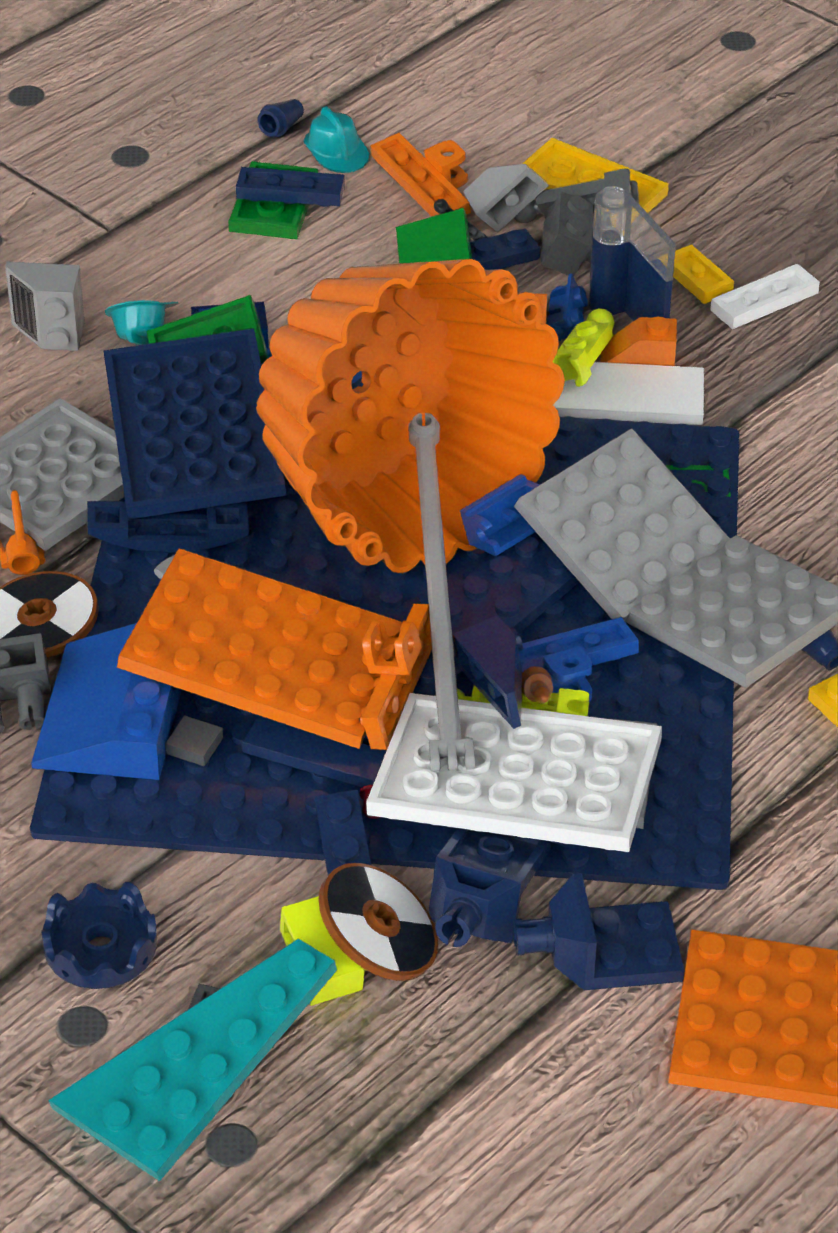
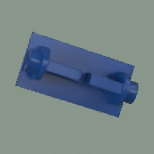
[547,273,588,341]

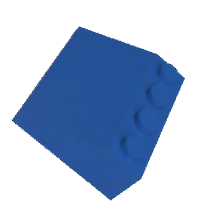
[31,623,182,780]

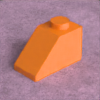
[600,317,677,366]

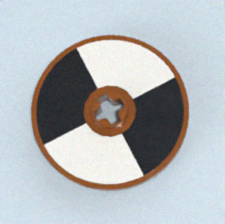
[0,571,99,658]
[319,863,438,981]

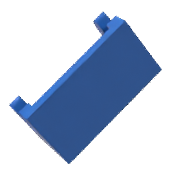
[460,474,539,556]

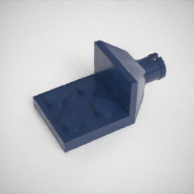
[428,828,551,947]
[513,873,684,991]

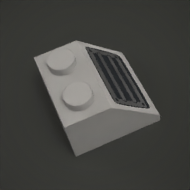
[5,262,85,351]

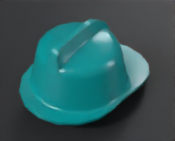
[304,106,370,173]
[105,300,179,345]

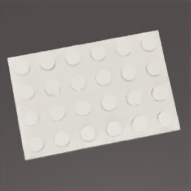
[366,693,662,852]

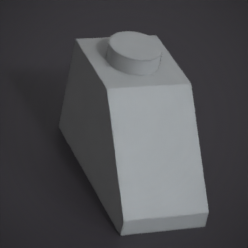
[464,164,549,232]

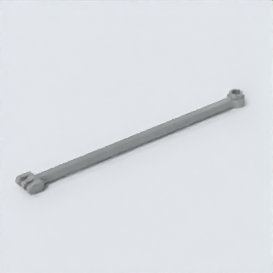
[408,413,475,772]

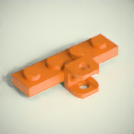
[370,133,471,217]
[360,604,432,750]

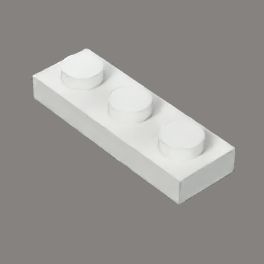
[710,264,820,329]

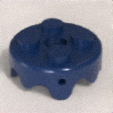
[41,882,157,989]

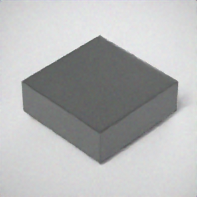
[165,715,223,766]

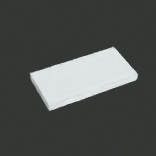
[553,362,704,425]

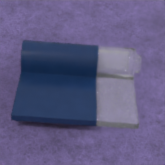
[589,186,676,321]

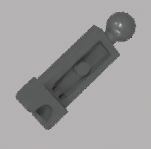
[514,169,639,223]

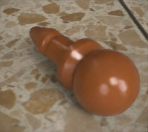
[522,666,553,703]

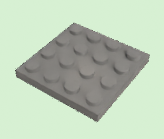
[0,398,125,551]
[514,428,730,621]
[625,535,838,688]

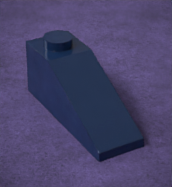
[452,616,523,729]

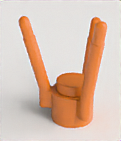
[0,490,46,575]

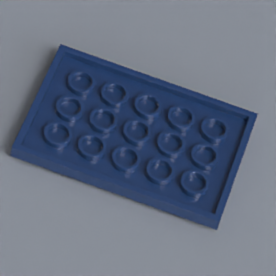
[103,328,286,520]

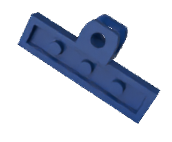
[519,617,639,702]

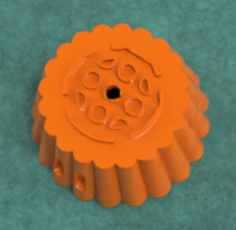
[256,259,565,573]

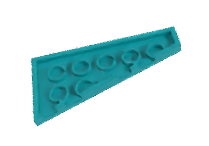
[48,939,337,1181]

